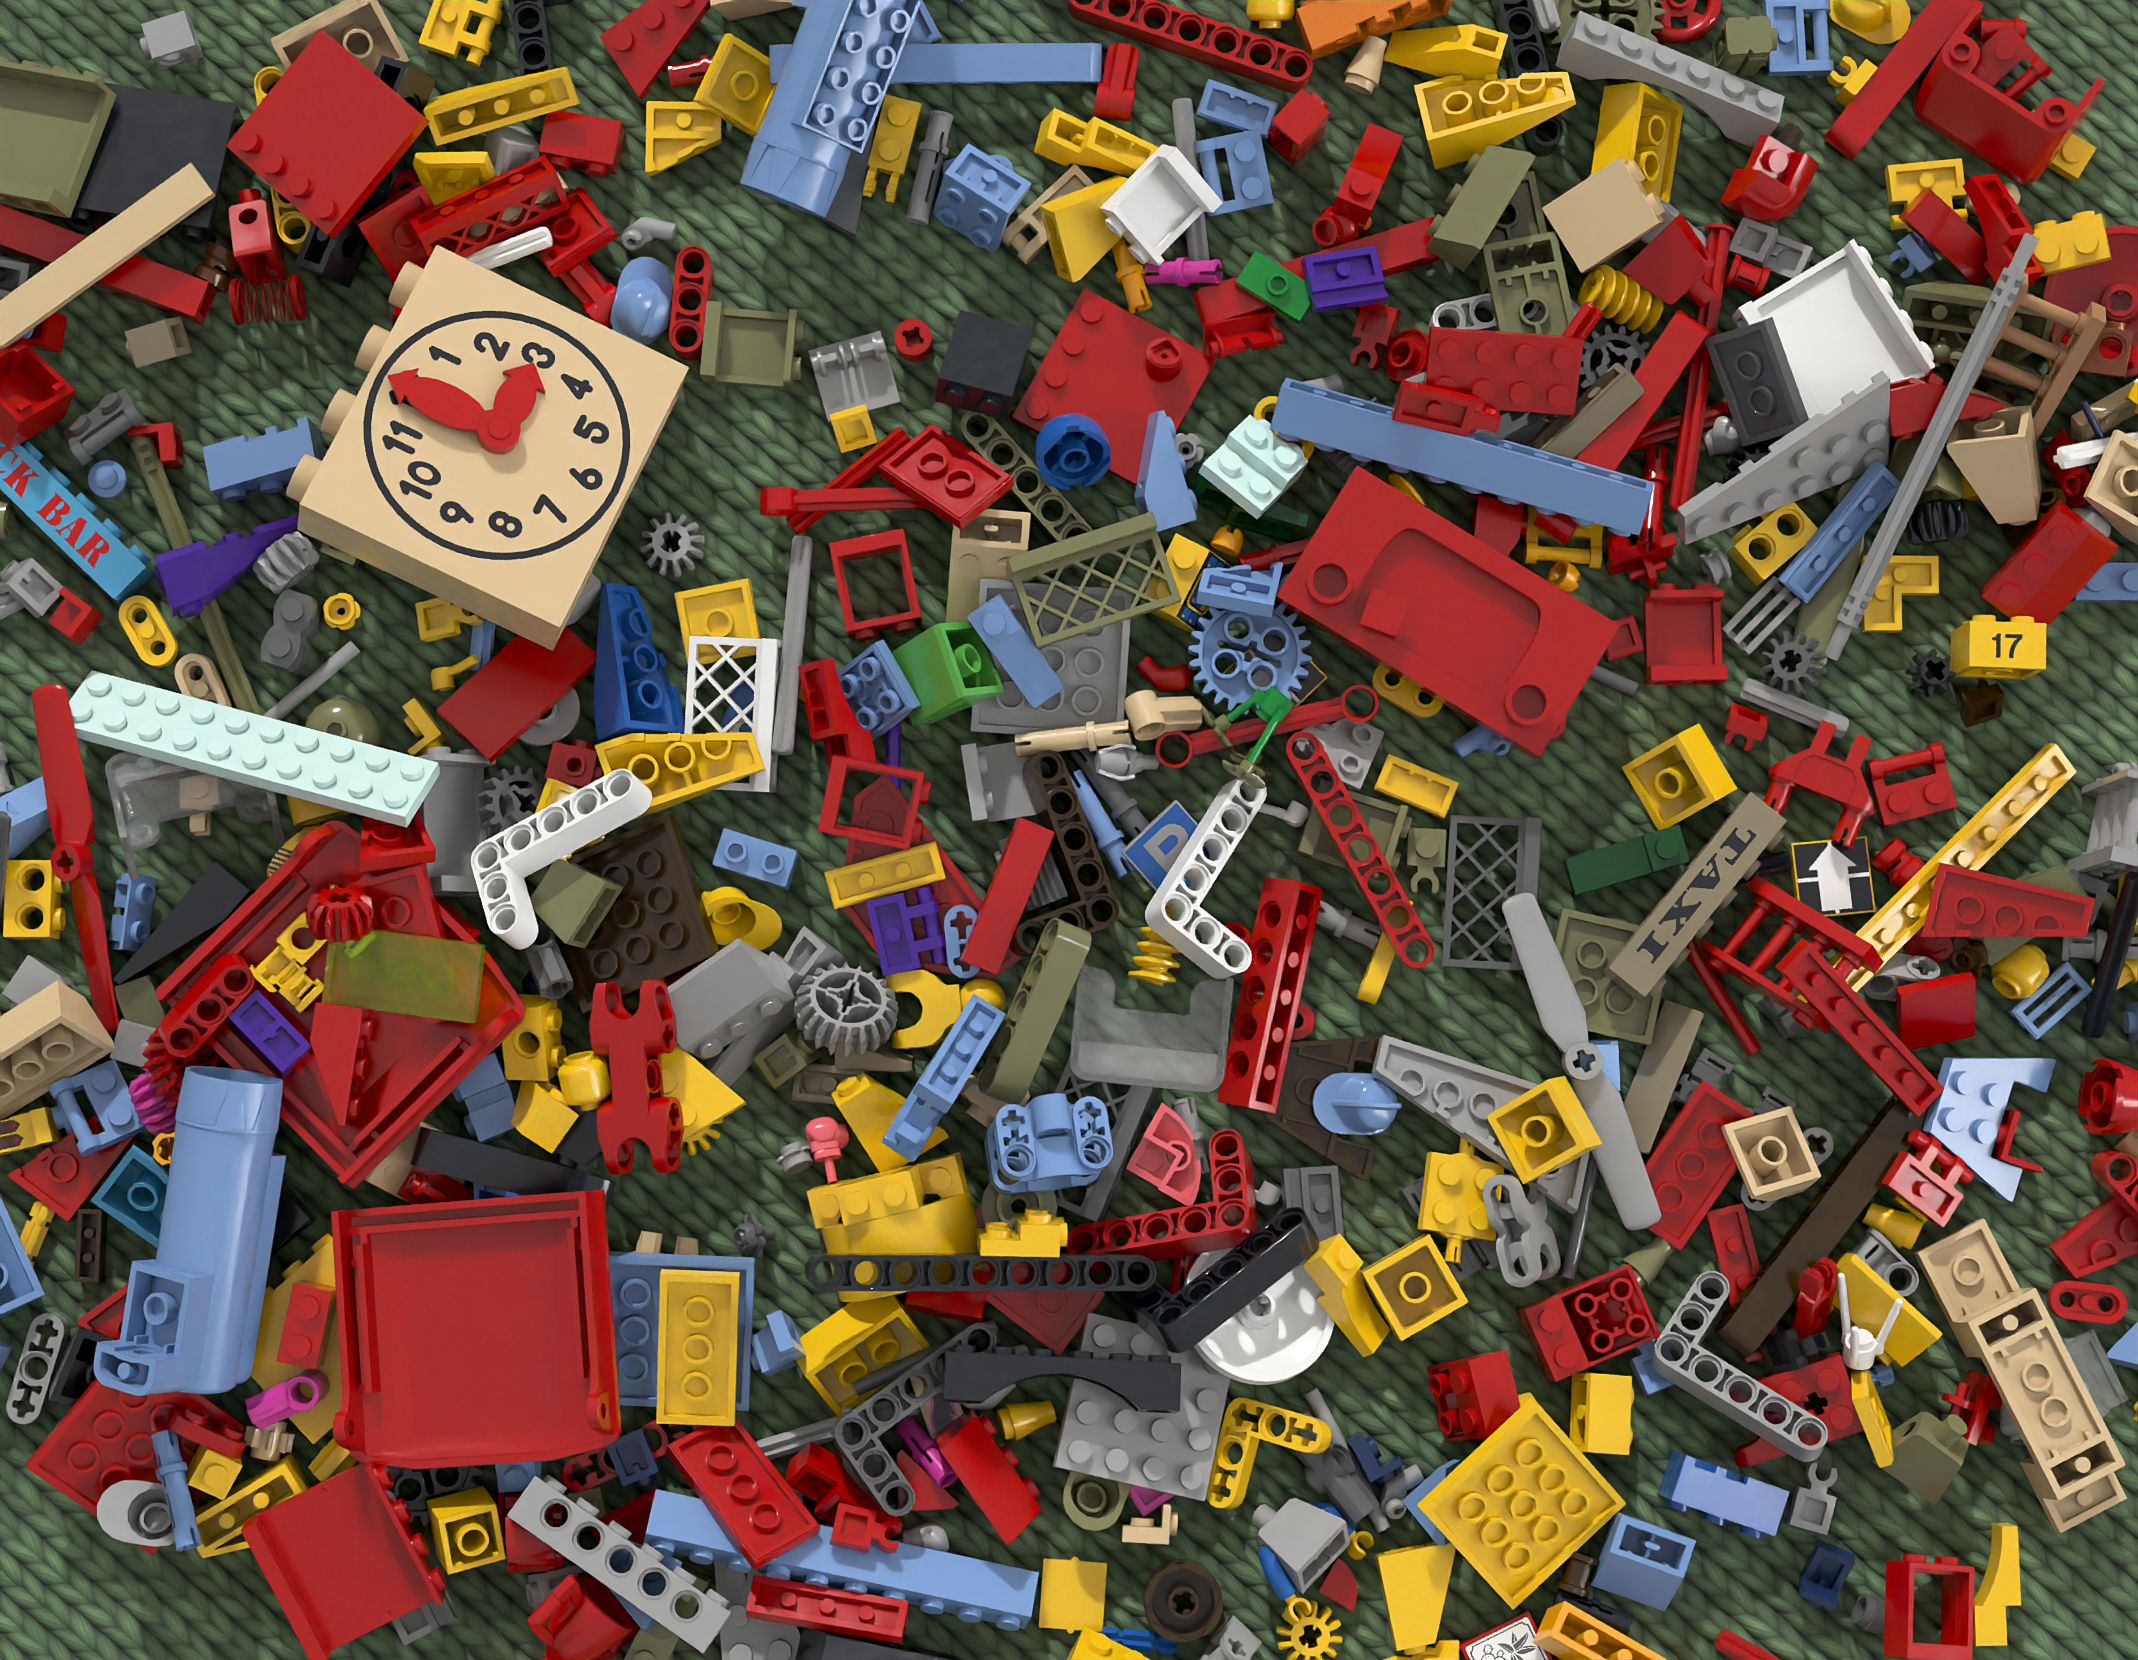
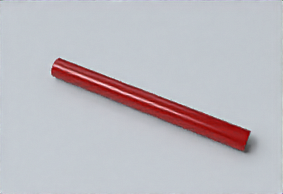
[1686,938,1762,1056]

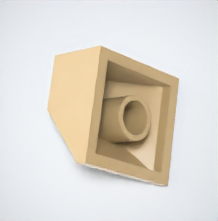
[1721,1106,1821,1202]

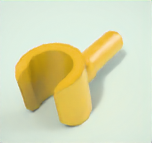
[430,654,479,691]

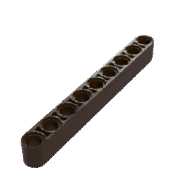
[1714,1094,1930,1358]

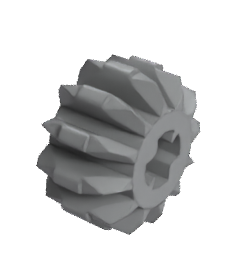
[640,512,705,577]
[252,531,320,594]

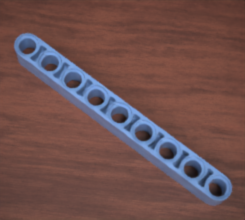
[769,43,1102,85]

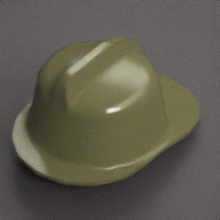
[1062,1471,1131,1532]

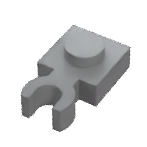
[1787,1461,1838,1535]

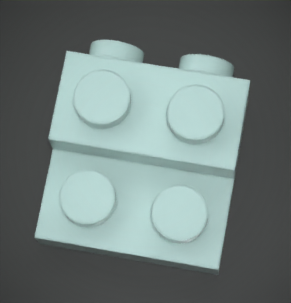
[1198,415,1308,519]

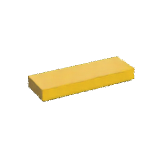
[824,841,946,909]

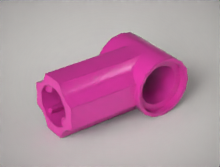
[245,1369,329,1430]

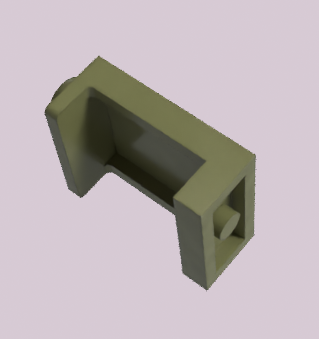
[700,301,805,391]
[1296,778,1412,882]

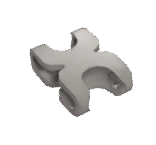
[1483,1172,1561,1287]

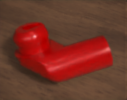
[1135,655,1194,692]

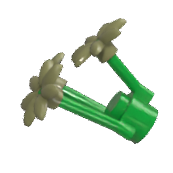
[1201,686,1295,789]

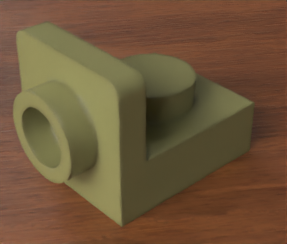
[753,1028,822,1089]

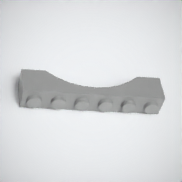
[1555,11,1785,148]

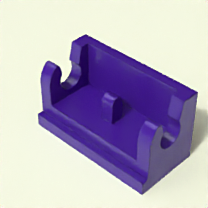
[228,990,312,1079]

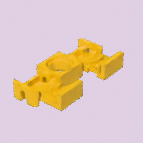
[249,884,378,1013]

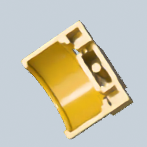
[806,1152,987,1302]

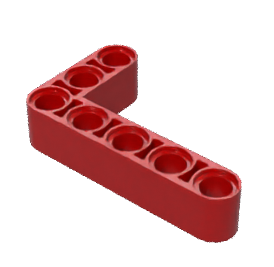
[1066,1129,1258,1272]

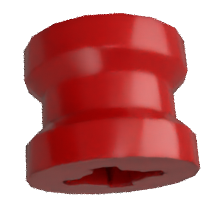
[894,319,933,362]

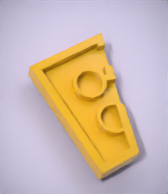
[661,1043,746,1142]

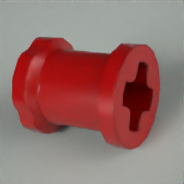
[1723,254,1771,299]

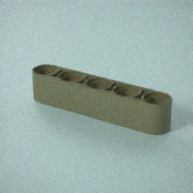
[960,411,1092,543]
[978,918,1092,1104]

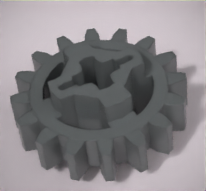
[1578,325,1650,392]
[477,765,545,837]

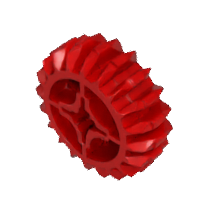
[141,1025,232,1108]

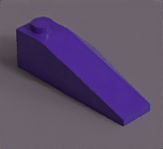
[154,515,301,618]

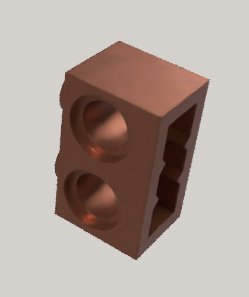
[2048,321,2133,379]

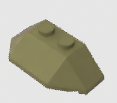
[1900,280,2054,364]

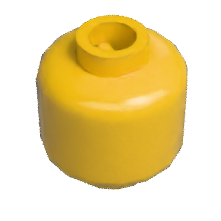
[1246,0,1295,29]
[1991,944,2049,999]
[557,1051,612,1111]

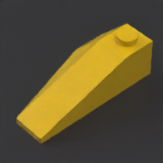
[1414,72,1576,170]
[594,732,765,822]

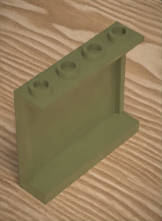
[0,56,117,218]

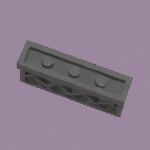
[1442,815,1543,973]
[1054,1046,1161,1222]

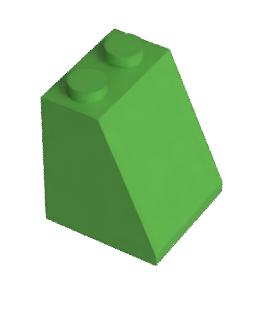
[891,621,1004,726]

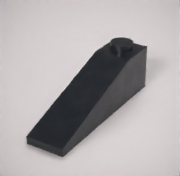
[113,861,255,984]

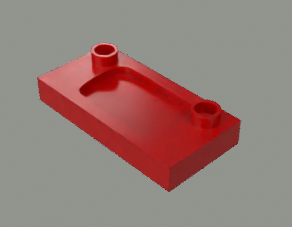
[1275,465,1620,760]

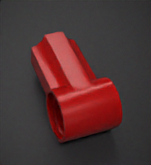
[1093,43,1140,122]
[559,258,617,328]

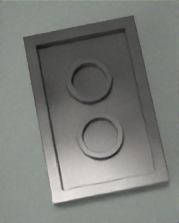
[1705,317,1809,447]

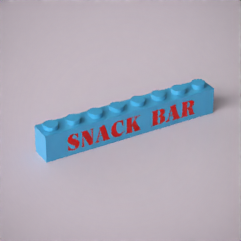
[0,440,155,604]

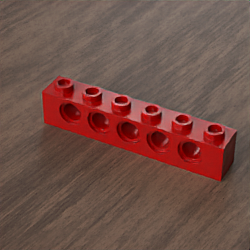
[1217,877,1323,1114]

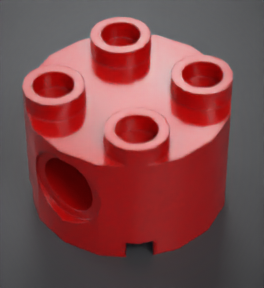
[505,1495,565,1574]

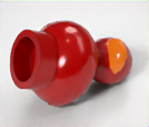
[1312,206,1372,249]

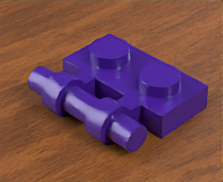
[866,886,947,976]

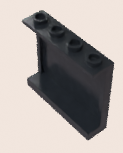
[67,82,244,244]

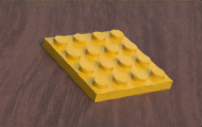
[1417,1397,1627,1610]

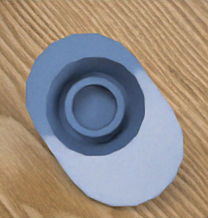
[610,257,672,346]
[1312,1072,1402,1135]

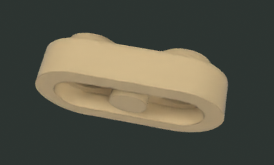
[174,654,232,708]

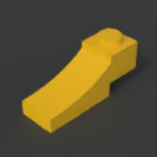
[1034,108,1159,178]
[1302,1233,1391,1358]
[1973,1523,2021,1646]

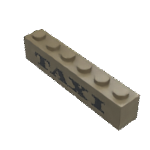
[1603,792,1787,1001]

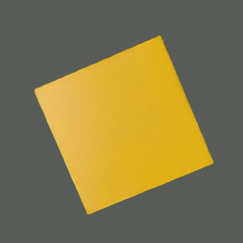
[426,1486,506,1575]

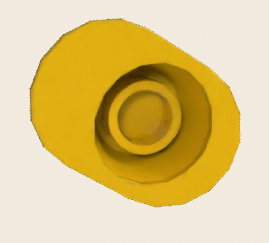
[1828,0,1911,45]
[701,886,782,951]

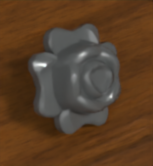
[734,1213,775,1259]

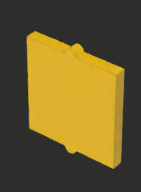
[1038,1556,1107,1634]

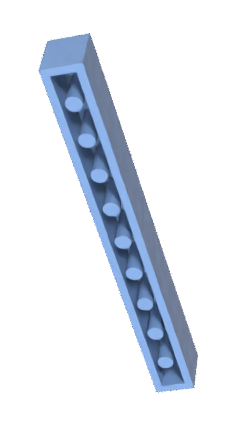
[1270,377,1654,537]
[643,1489,1039,1631]

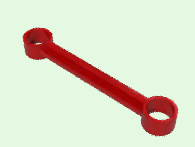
[759,487,929,517]
[1155,684,1379,769]

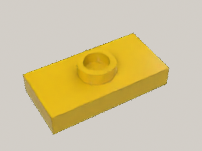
[1373,754,1459,819]

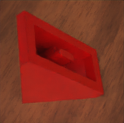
[897,1447,960,1511]

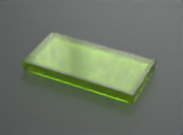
[322,929,486,1023]

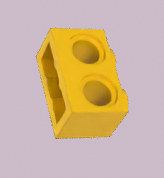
[1727,502,1818,587]
[3,860,67,940]

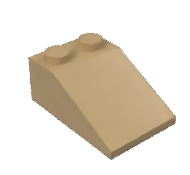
[2083,429,2138,545]

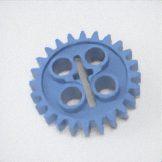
[1188,604,1312,717]

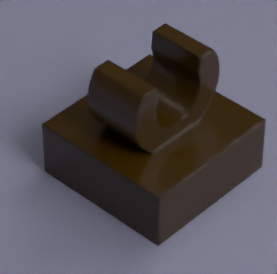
[1959,678,2004,728]

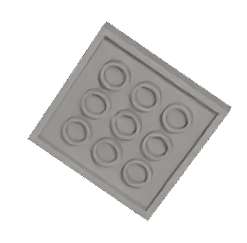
[971,578,1132,735]
[1053,1313,1230,1501]

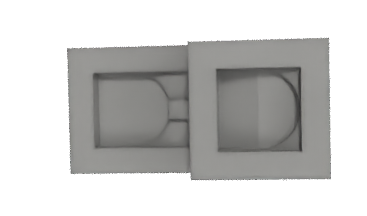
[1728,217,1814,282]

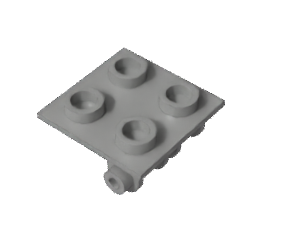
[808,331,901,422]
[1293,701,1385,791]

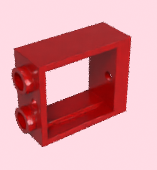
[829,528,922,641]
[818,754,931,850]
[1884,1554,1974,1660]

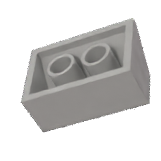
[667,938,795,1061]

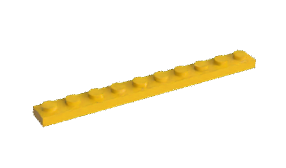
[1794,743,2076,1027]

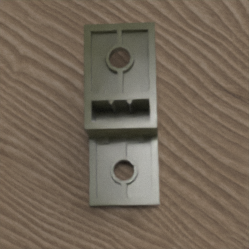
[1461,171,1574,335]

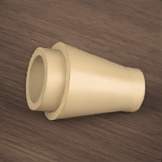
[1344,35,1387,95]

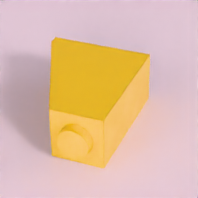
[1039,175,1128,283]
[831,1073,949,1172]
[1374,1541,1456,1655]

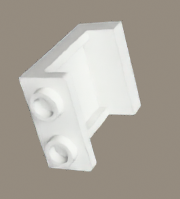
[1100,144,1223,266]

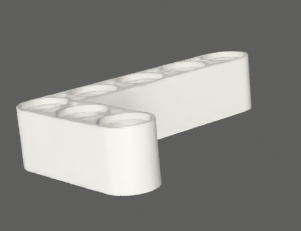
[471,769,652,950]
[1145,774,1267,979]

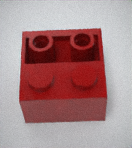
[1426,1350,1521,1442]

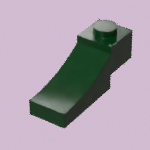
[1193,457,1309,543]
[1563,825,1690,896]

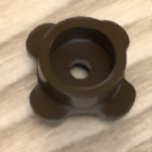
[1948,937,1988,980]

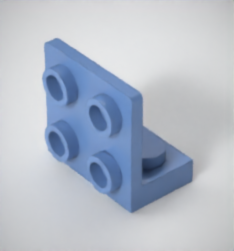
[933,143,1031,253]

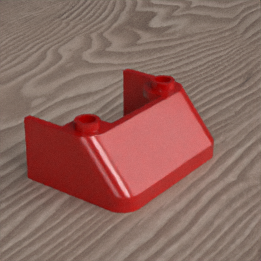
[1912,0,2105,184]

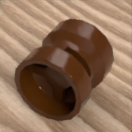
[192,242,240,294]

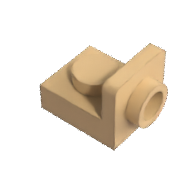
[1121,1503,1178,1545]

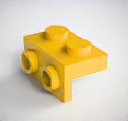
[413,151,497,205]
[2033,211,2112,277]

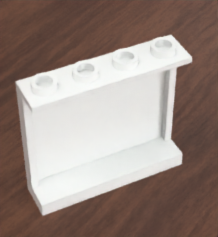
[1731,239,1935,419]

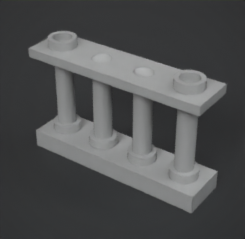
[2067,765,2138,882]

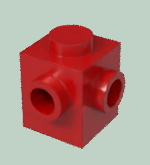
[544,739,604,789]

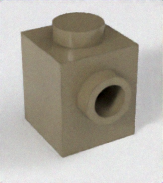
[124,316,192,368]

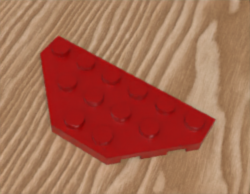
[843,775,1023,980]

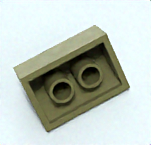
[1425,145,1536,272]

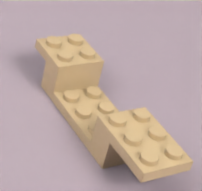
[1913,1218,2127,1533]

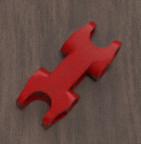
[589,979,684,1175]

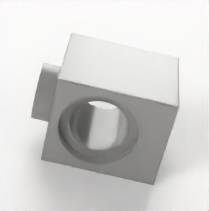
[140,10,204,70]

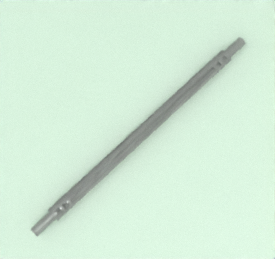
[1826,233,2039,661]

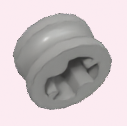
[1698,548,1732,586]

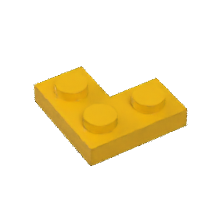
[1860,555,1939,633]

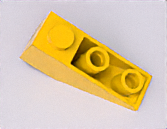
[1384,24,1508,80]

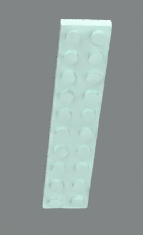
[69,670,440,828]

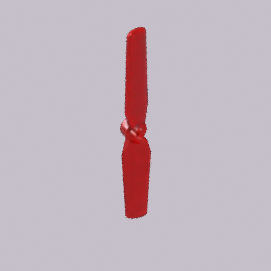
[32,684,119,1035]

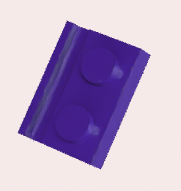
[1301,246,1388,313]

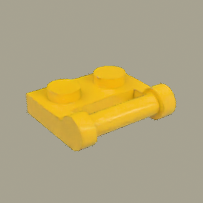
[1524,504,1603,569]

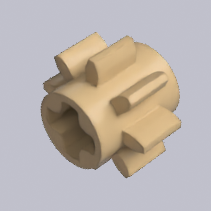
[244,1421,295,1462]

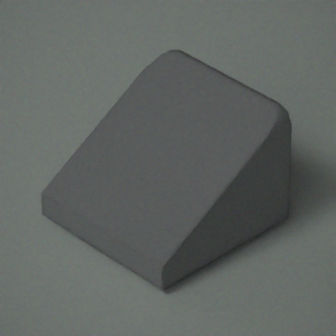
[1498,411,1544,446]

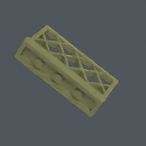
[1005,512,1182,649]

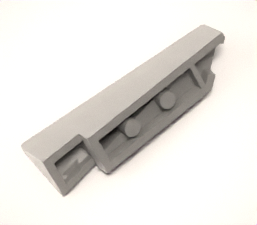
[706,926,848,1087]

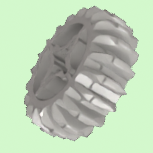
[794,962,899,1058]

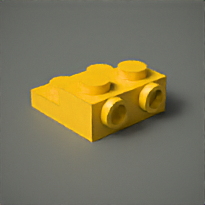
[976,1207,1067,1257]

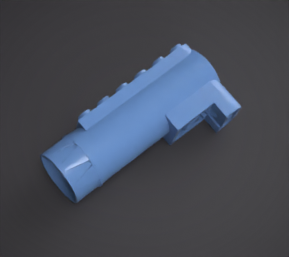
[739,0,922,219]
[94,1066,286,1396]

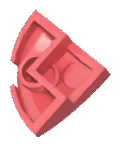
[1126,1103,1202,1206]

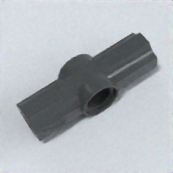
[521,894,573,1001]
[1280,1411,1380,1526]

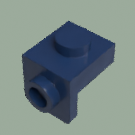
[1799,1539,1855,1610]

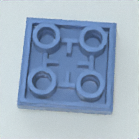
[837,639,921,741]

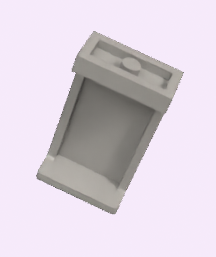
[417,747,496,898]

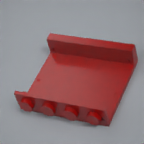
[241,1460,447,1660]

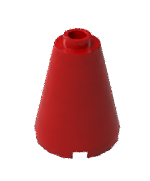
[2078,1058,2138,1135]

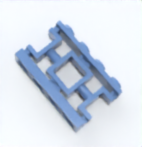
[882,993,1006,1162]

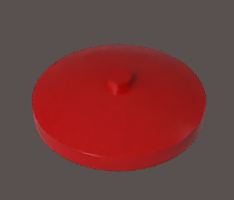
[2043,226,2138,378]

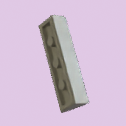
[1527,362,1645,459]
[1623,1000,1704,1156]

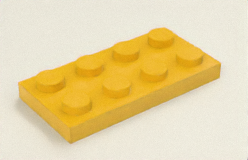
[656,1269,740,1426]

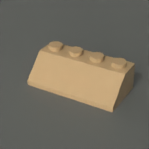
[0,980,115,1121]

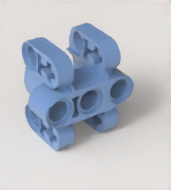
[984,1093,1113,1194]

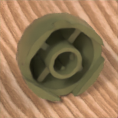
[305,697,383,747]

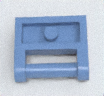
[1763,0,1834,77]
[1193,128,1274,217]
[48,1059,147,1156]

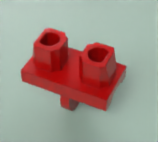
[1605,526,1677,587]
[1941,1370,2002,1446]

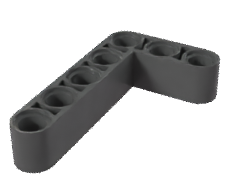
[831,1323,997,1516]

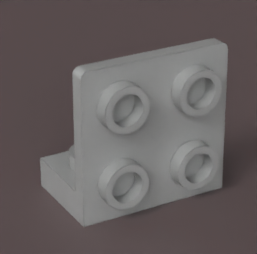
[961,742,1042,825]

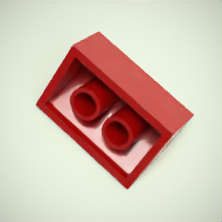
[1982,499,2119,628]
[934,1408,1042,1545]

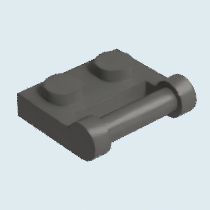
[63,387,146,466]

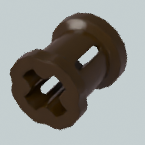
[1555,1551,1600,1598]

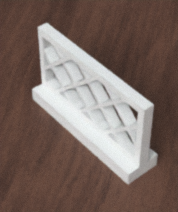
[684,636,782,793]

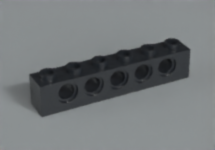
[295,55,436,289]

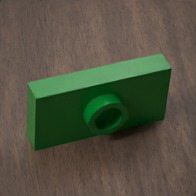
[1235,250,1312,324]

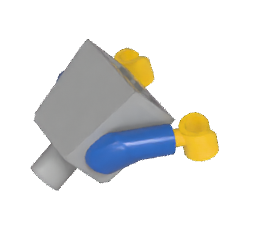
[1252,1498,1374,1624]

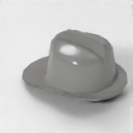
[97,1480,194,1547]

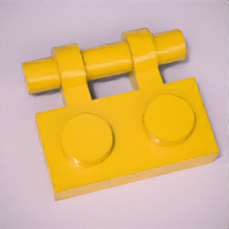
[418,0,504,67]
[1884,158,1968,233]

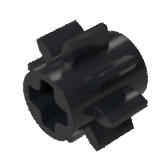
[1905,649,1956,698]

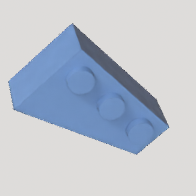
[202,416,326,502]

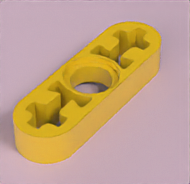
[1357,900,1413,1005]

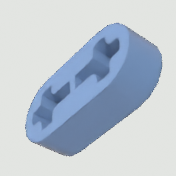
[944,904,980,978]

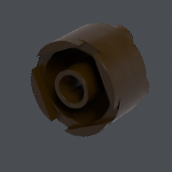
[1143,1559,1223,1643]

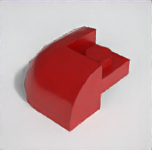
[1720,135,1819,223]

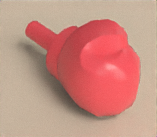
[805,1116,849,1184]

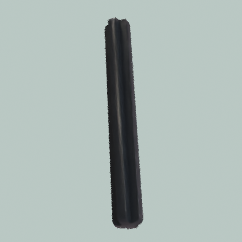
[2081,871,2138,1039]

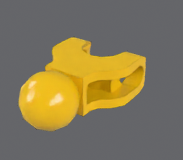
[885,970,1006,1049]

